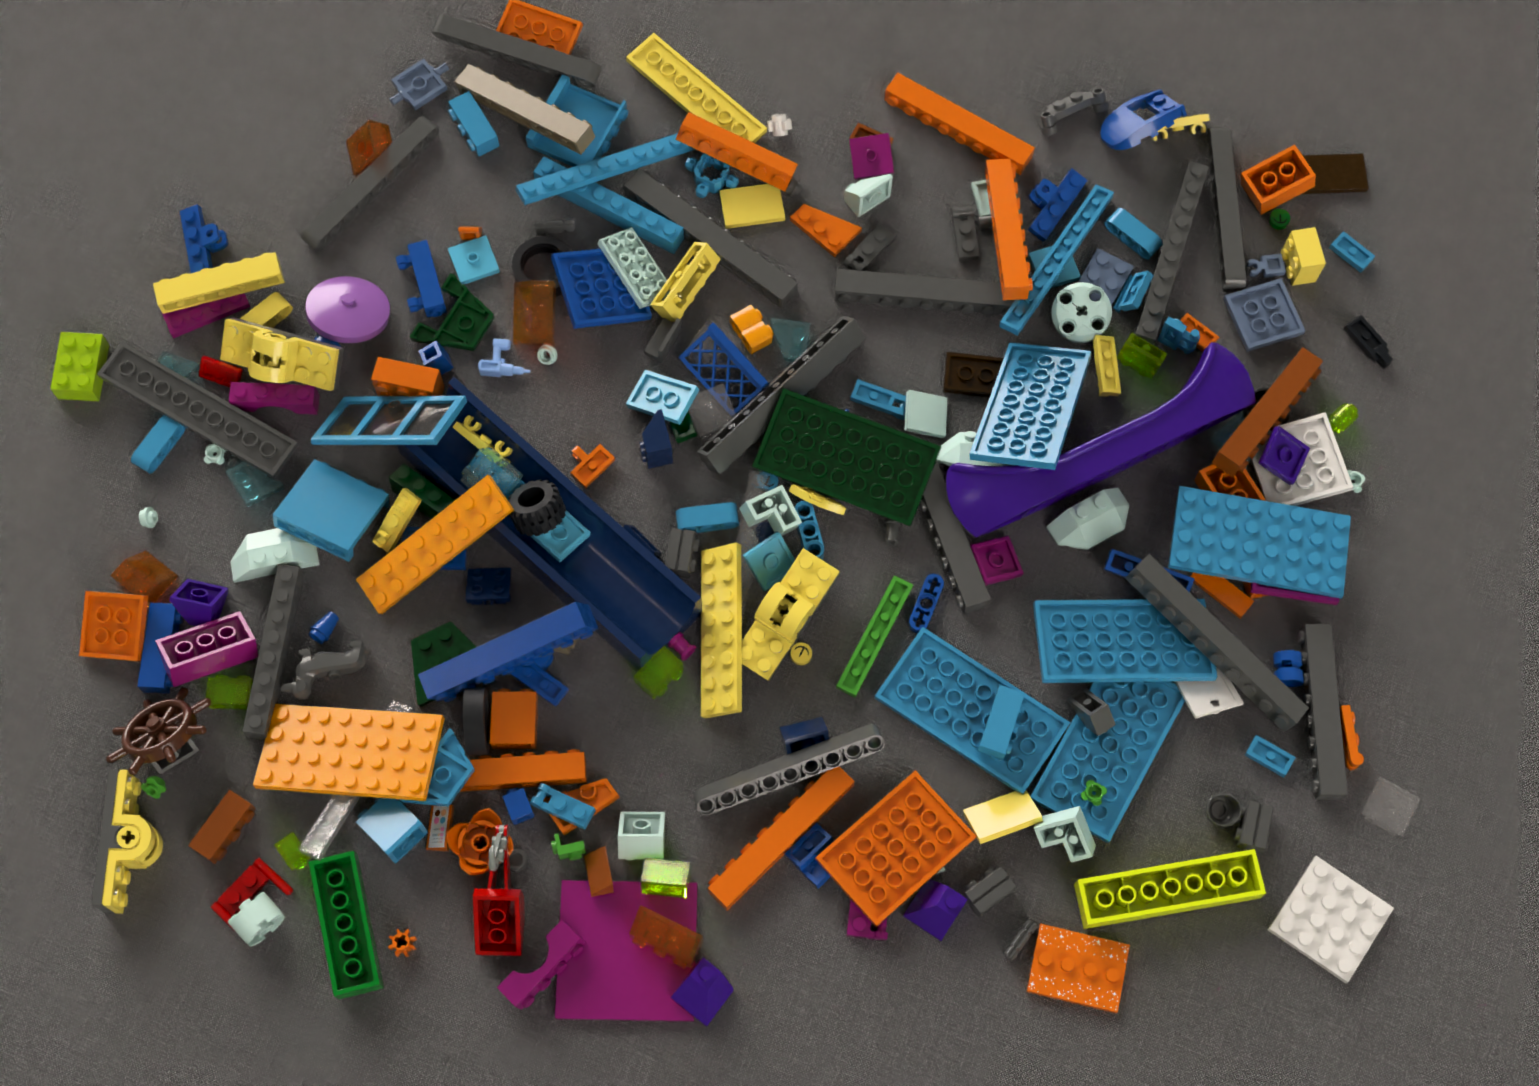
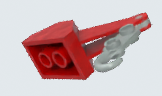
[473,825,525,956]

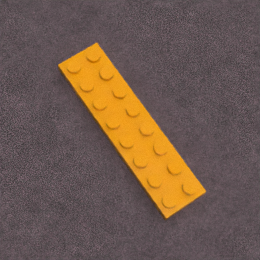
[356,475,514,614]

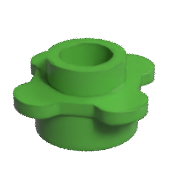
[141,776,166,799]
[1081,780,1107,806]

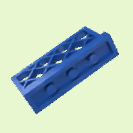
[678,322,770,418]

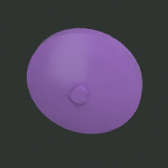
[305,276,390,343]

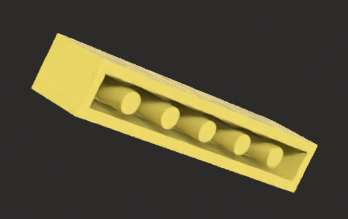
[153,252,285,314]

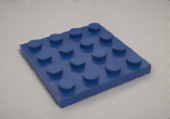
[551,249,652,329]

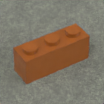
[188,790,256,864]

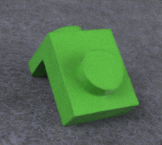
[551,833,587,860]

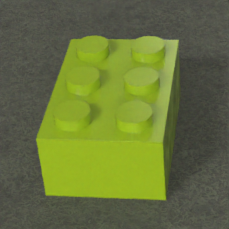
[50,332,109,401]

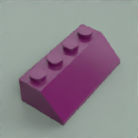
[155,611,259,687]

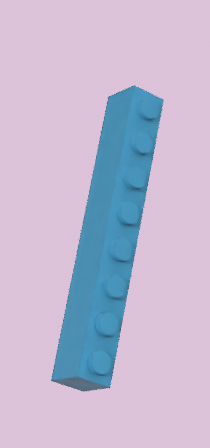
[533,157,684,254]

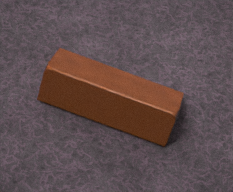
[584,846,614,897]

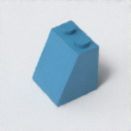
[356,798,428,864]

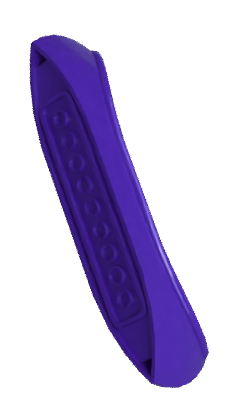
[946,342,1256,538]

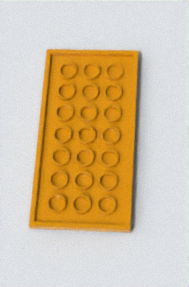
[253,704,445,801]

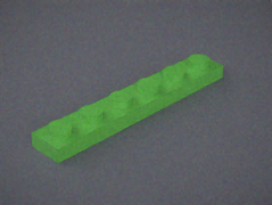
[836,575,913,698]

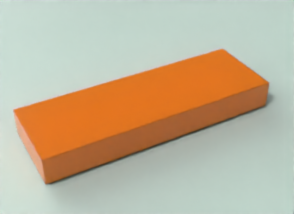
[1190,573,1255,619]

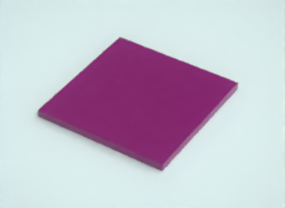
[555,880,698,1022]

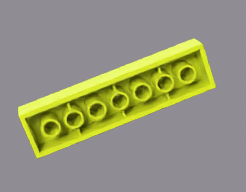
[1074,849,1266,929]

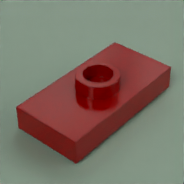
[199,356,243,388]

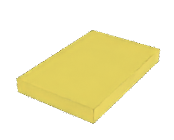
[719,184,785,229]
[963,790,1043,844]

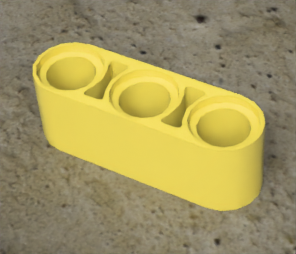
[240,292,293,328]

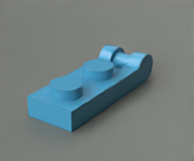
[850,379,906,420]
[530,783,596,830]

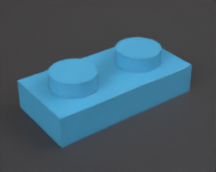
[1329,231,1375,273]
[1244,735,1296,778]

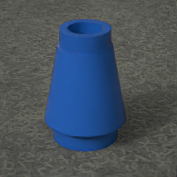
[308,611,339,644]

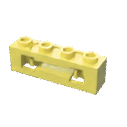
[650,242,721,322]

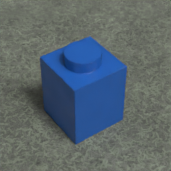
[419,341,454,375]
[502,787,535,825]

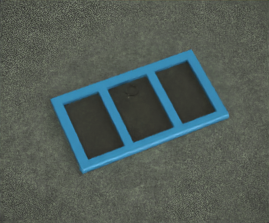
[311,396,467,445]

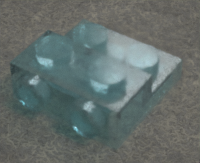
[460,447,523,497]

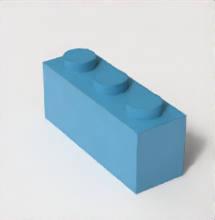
[448,91,500,157]
[978,685,1027,760]

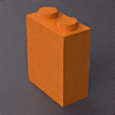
[490,689,538,749]

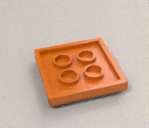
[79,591,148,661]

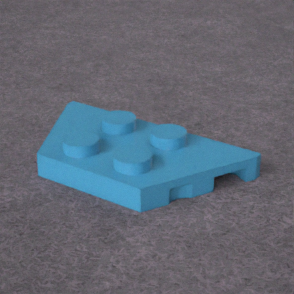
[399,728,475,807]

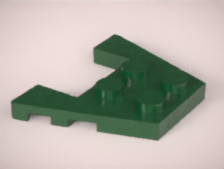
[409,273,495,351]
[411,621,476,707]

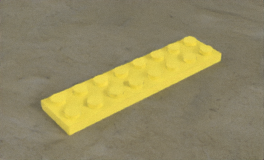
[626,33,767,143]
[701,542,742,718]

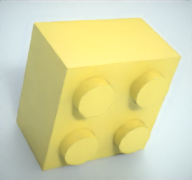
[1281,227,1326,286]

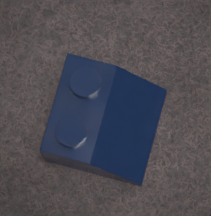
[639,409,673,469]
[779,717,832,770]

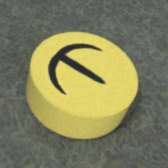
[790,642,812,665]

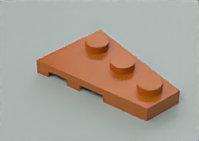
[790,204,862,258]
[543,778,620,836]

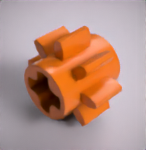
[388,929,417,957]

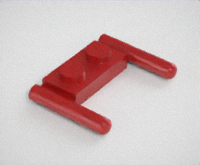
[210,857,293,932]

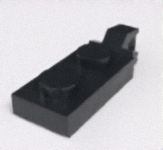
[1343,315,1393,369]

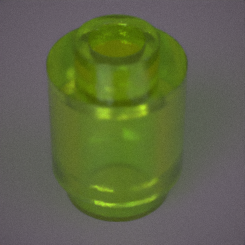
[1329,403,1358,433]

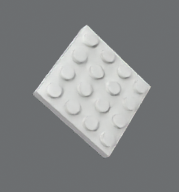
[1250,412,1353,506]
[1268,856,1394,983]

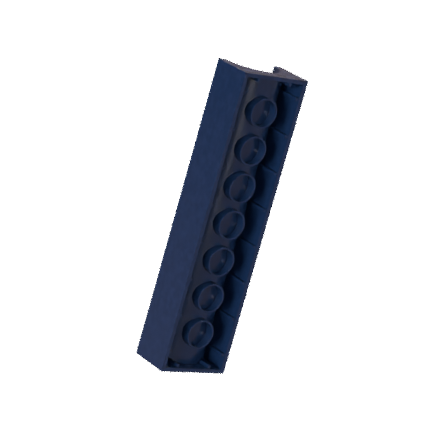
[397,377,702,674]

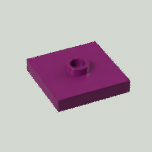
[849,133,895,180]
[970,535,1024,586]

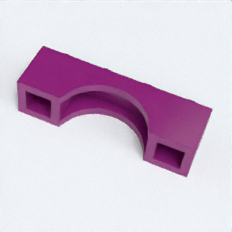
[228,382,320,415]
[497,920,586,1010]

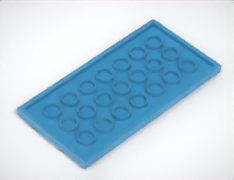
[969,343,1091,470]
[1168,486,1351,599]
[1033,599,1217,683]
[874,627,1071,794]
[1030,681,1185,843]

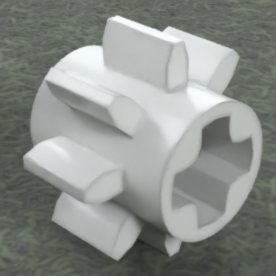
[767,114,792,136]

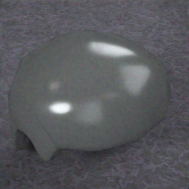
[1205,793,1242,827]

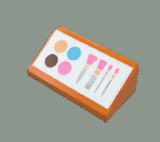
[426,804,454,852]

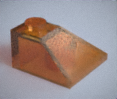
[346,120,392,175]

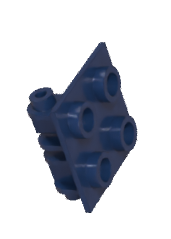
[465,567,511,606]

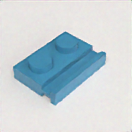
[1113,271,1154,313]

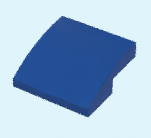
[785,823,834,889]

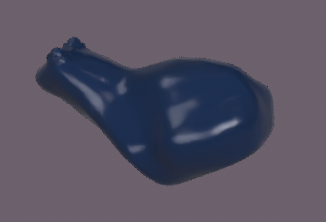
[756,522,774,543]

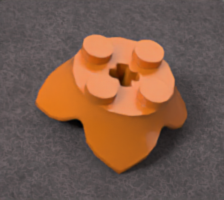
[446,808,514,876]

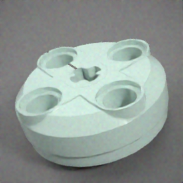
[1051,282,1112,343]

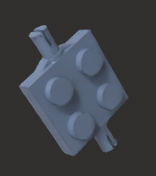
[389,59,449,111]

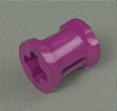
[668,632,697,661]

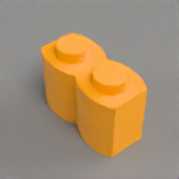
[729,305,774,354]

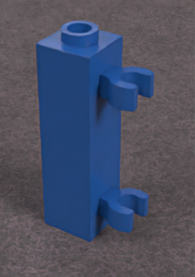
[396,240,447,318]

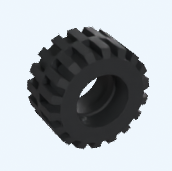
[508,479,566,536]

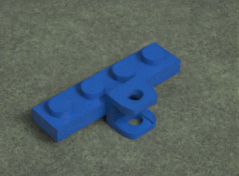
[1027,168,1088,242]
[180,204,228,273]
[510,654,569,707]

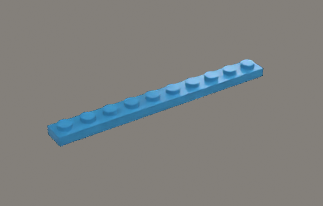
[516,133,695,205]
[999,184,1114,336]

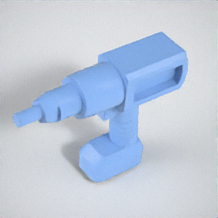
[478,338,531,377]

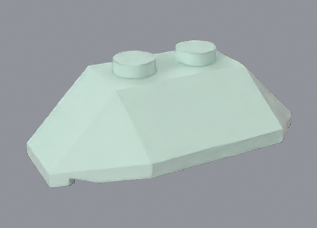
[937,431,1011,466]
[1046,488,1129,550]
[230,528,320,583]

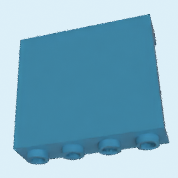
[526,74,629,167]
[273,459,389,562]

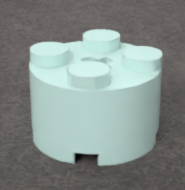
[228,892,285,947]

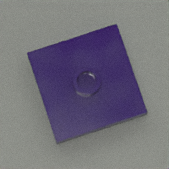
[1258,426,1310,485]

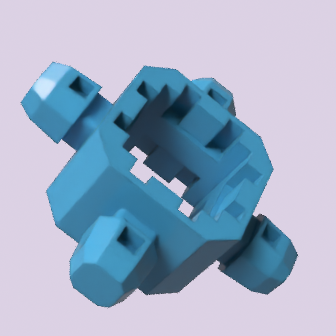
[685,154,739,198]

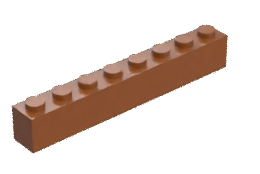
[1212,347,1323,477]

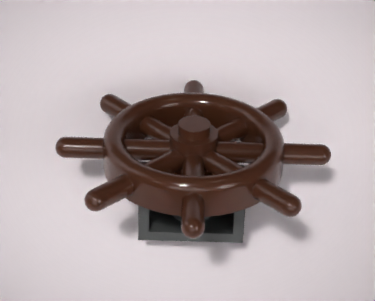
[106,687,211,775]

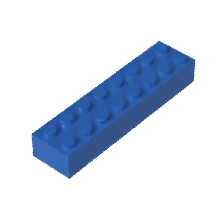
[418,602,599,702]

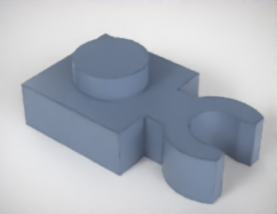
[1247,254,1286,278]

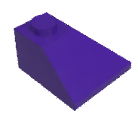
[170,579,228,626]
[903,879,968,941]
[670,957,734,1027]

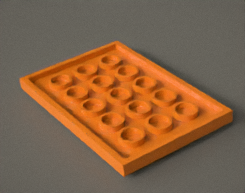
[815,770,977,927]

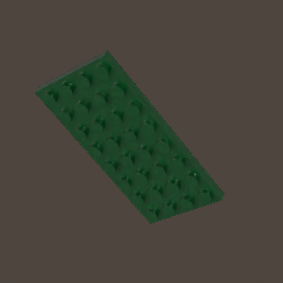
[752,388,942,527]

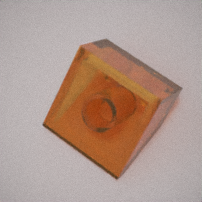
[110,550,179,608]

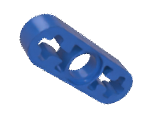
[909,574,944,634]

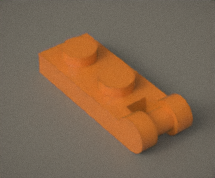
[1339,705,1364,770]

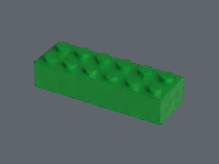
[309,850,384,1000]

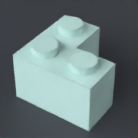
[739,485,802,536]
[1034,806,1096,863]

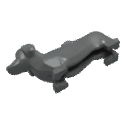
[281,640,372,700]

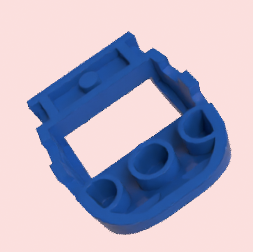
[1100,89,1187,150]

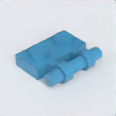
[1157,317,1200,354]

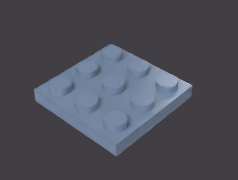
[1223,278,1306,352]

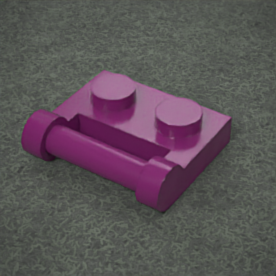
[846,899,888,940]

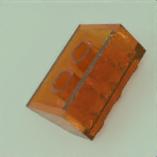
[513,280,556,346]
[629,905,704,969]

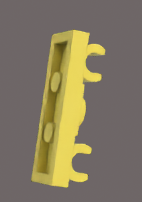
[1151,114,1210,141]
[1093,335,1121,397]
[453,415,513,468]
[372,488,422,553]

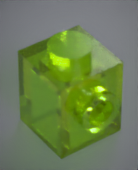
[274,832,311,871]

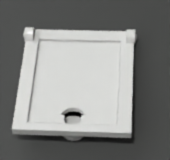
[1174,667,1244,719]

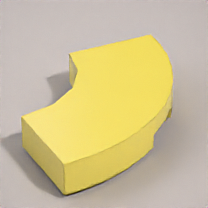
[789,484,846,515]

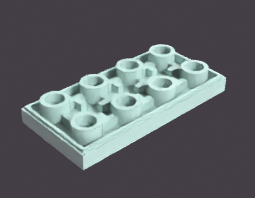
[597,227,670,309]

